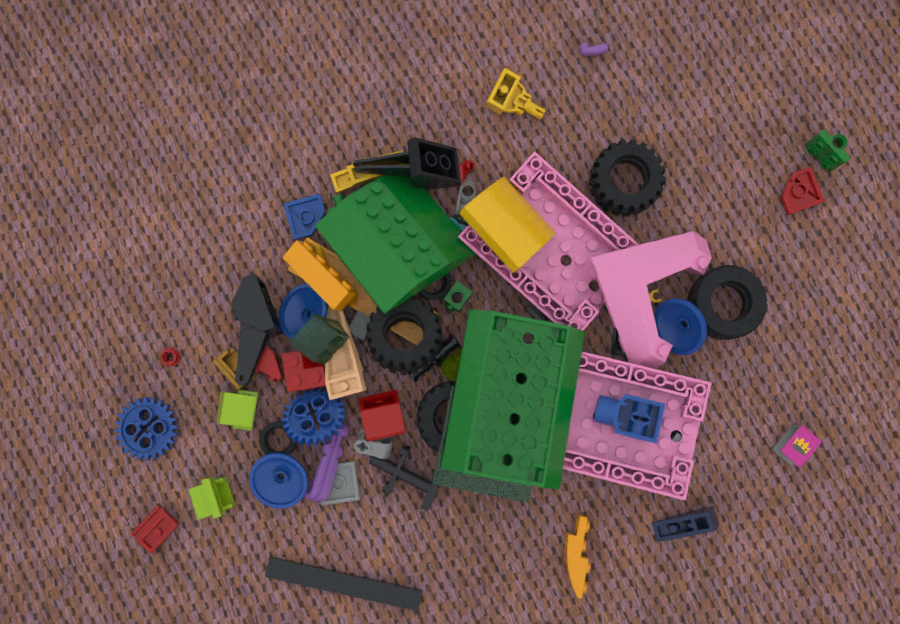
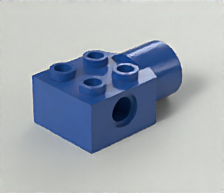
[593,394,665,443]

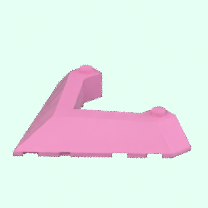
[589,231,712,369]

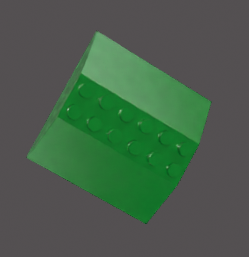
[315,175,476,315]

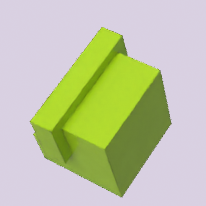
[216,390,258,431]
[188,476,236,520]

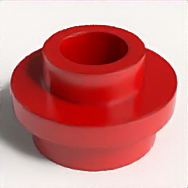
[160,348,180,367]

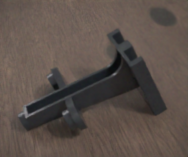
[369,445,447,512]

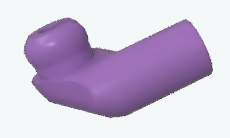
[579,42,608,56]

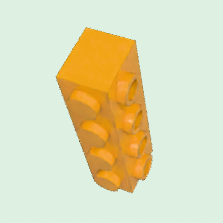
[282,240,357,311]

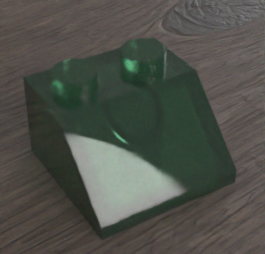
[289,314,350,364]

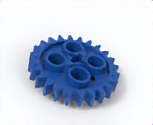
[282,388,346,448]
[114,397,180,461]

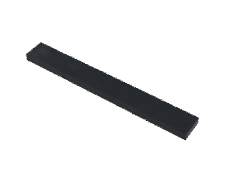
[265,556,422,611]

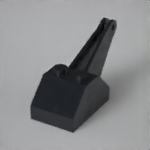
[353,137,461,190]
[231,273,283,386]

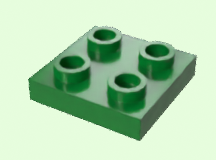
[804,129,851,172]

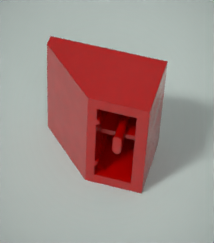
[359,390,406,442]

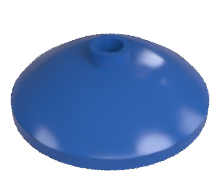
[279,284,328,341]
[654,298,707,355]
[249,453,308,509]

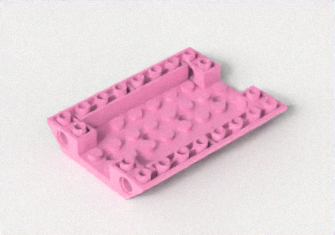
[458,151,639,331]
[563,352,711,500]

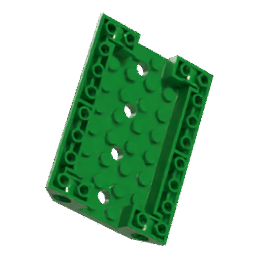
[441,309,585,490]

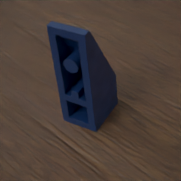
[652,506,719,542]

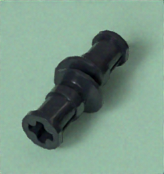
[407,333,462,382]

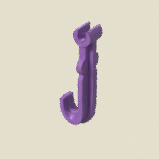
[304,424,349,502]

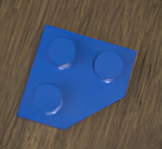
[284,194,326,241]

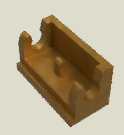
[213,348,258,390]

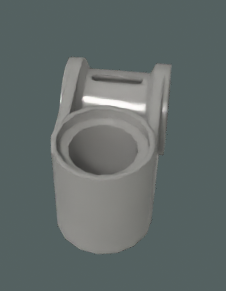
[456,179,477,216]
[354,428,394,459]

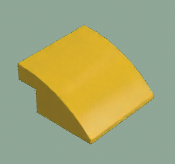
[459,176,556,273]

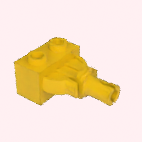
[484,68,546,120]

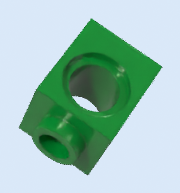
[443,281,473,312]

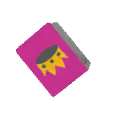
[772,424,822,467]

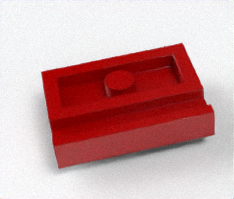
[130,504,180,554]

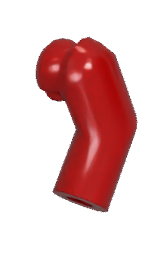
[456,160,475,186]

